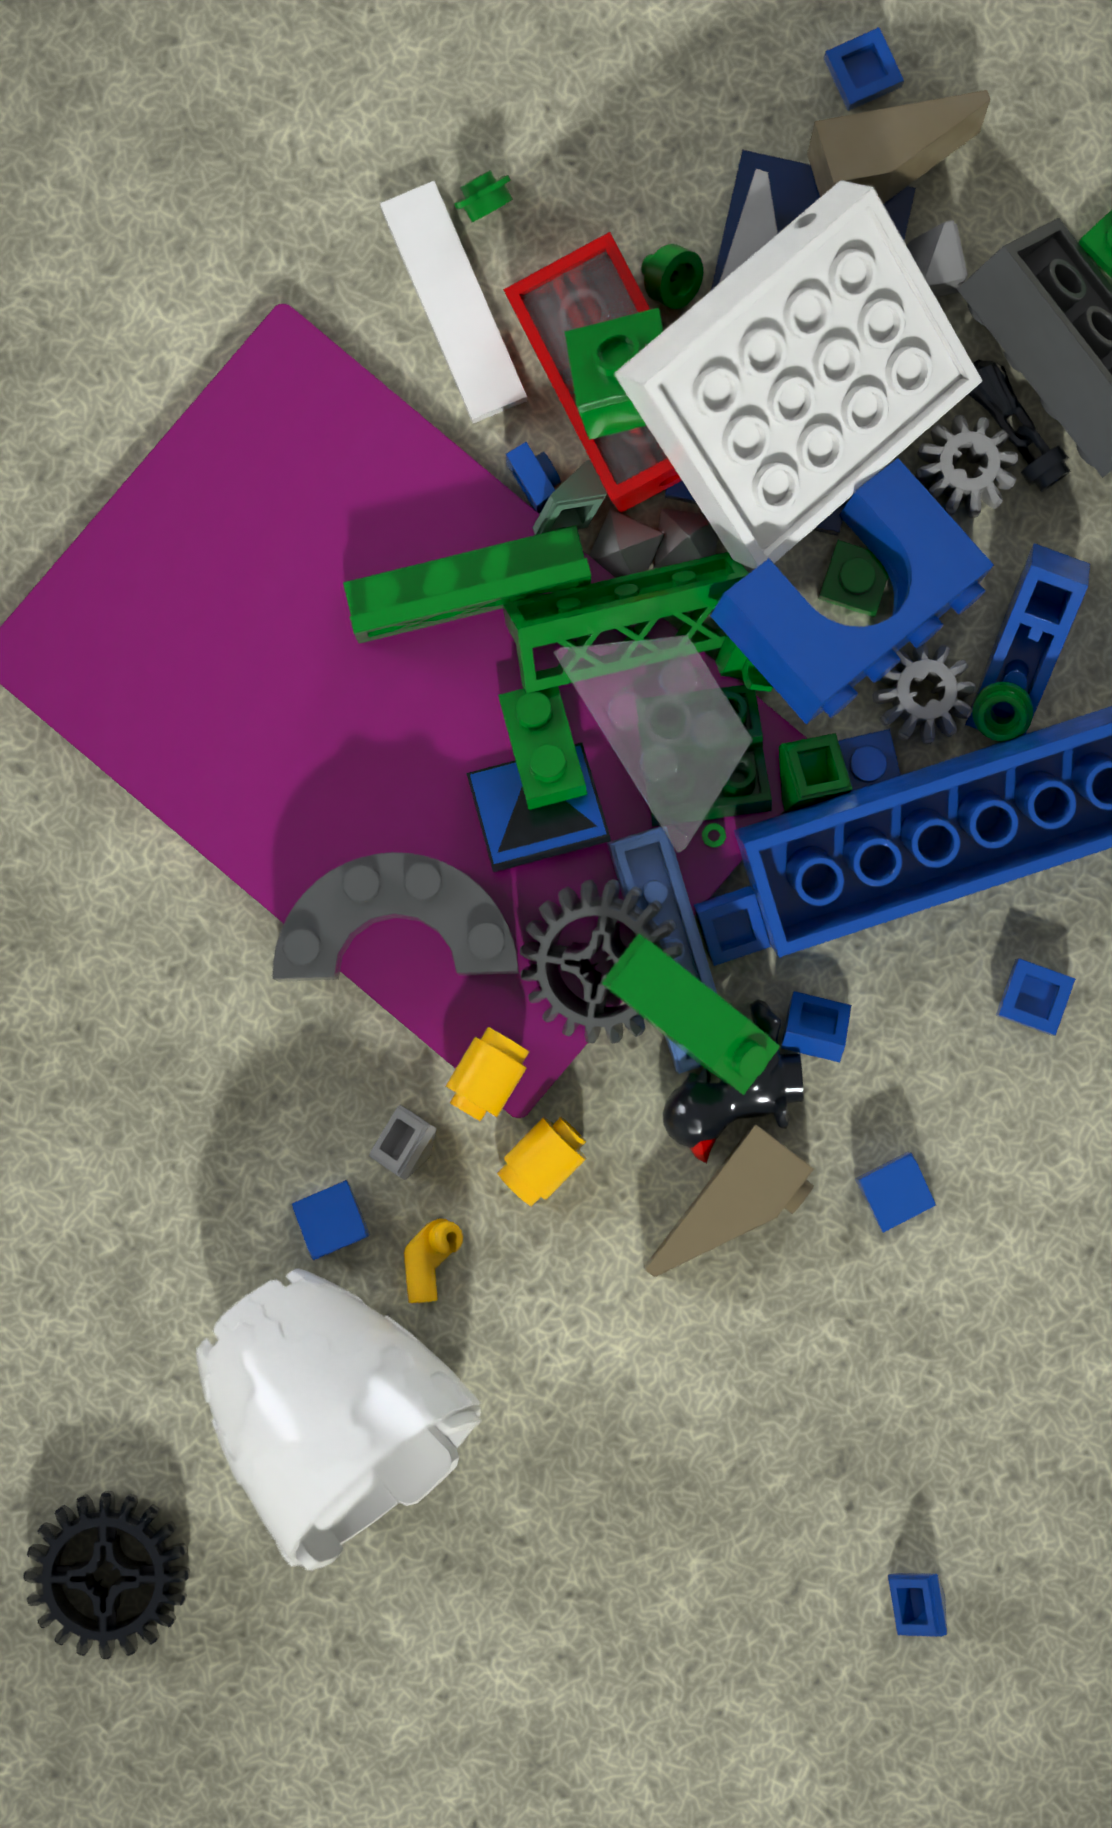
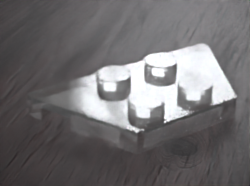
[553,635,752,853]

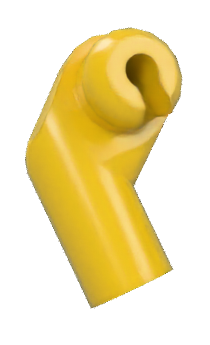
[404,1218,463,1303]

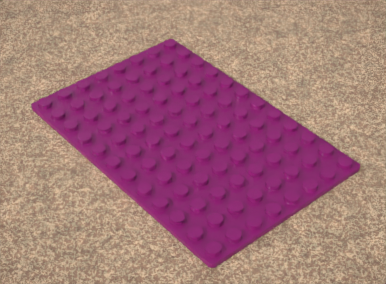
[0,303,807,1118]

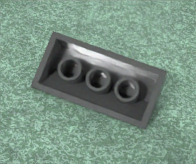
[957,218,1112,478]

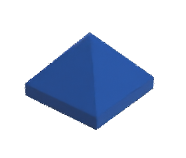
[888,1573,947,1637]

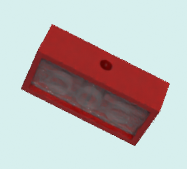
[503,232,682,513]

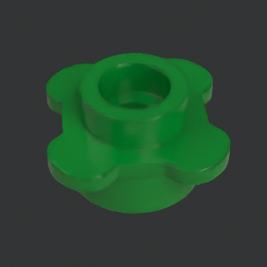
[454,170,513,222]

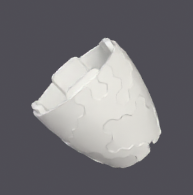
[196,1269,482,1570]

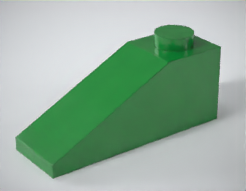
[601,934,781,1095]

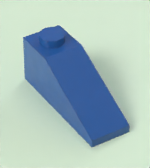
[965,543,1090,736]

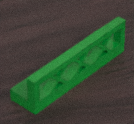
[343,525,591,644]
[503,552,749,693]

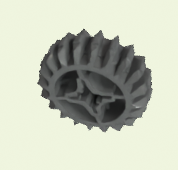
[520,879,684,1044]

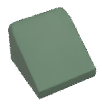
[532,460,607,535]

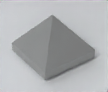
[589,509,665,578]
[653,509,718,569]
[369,1105,437,1180]

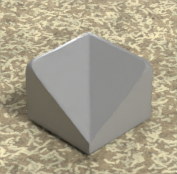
[906,220,968,297]

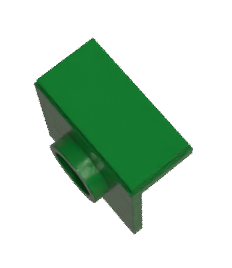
[564,308,664,440]

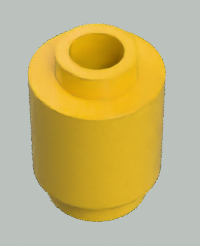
[445,1027,529,1122]
[497,1116,587,1206]

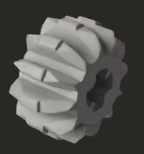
[915,415,1018,518]
[872,643,976,744]

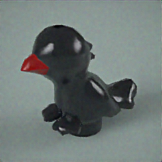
[662,999,804,1164]

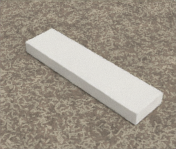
[380,181,527,424]

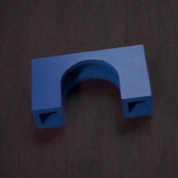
[710,458,994,725]

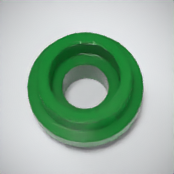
[972,682,1033,741]

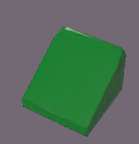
[779,733,853,812]

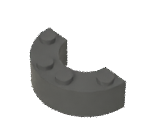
[272,852,519,982]

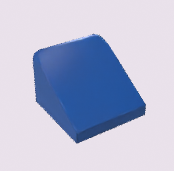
[855,1152,936,1233]
[292,1180,371,1260]

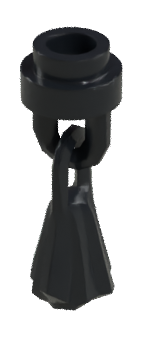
[968,359,1071,492]

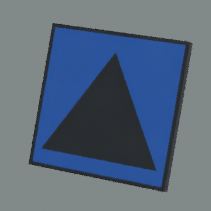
[466,742,611,872]

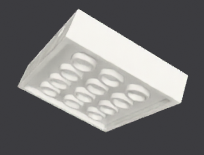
[614,180,983,569]

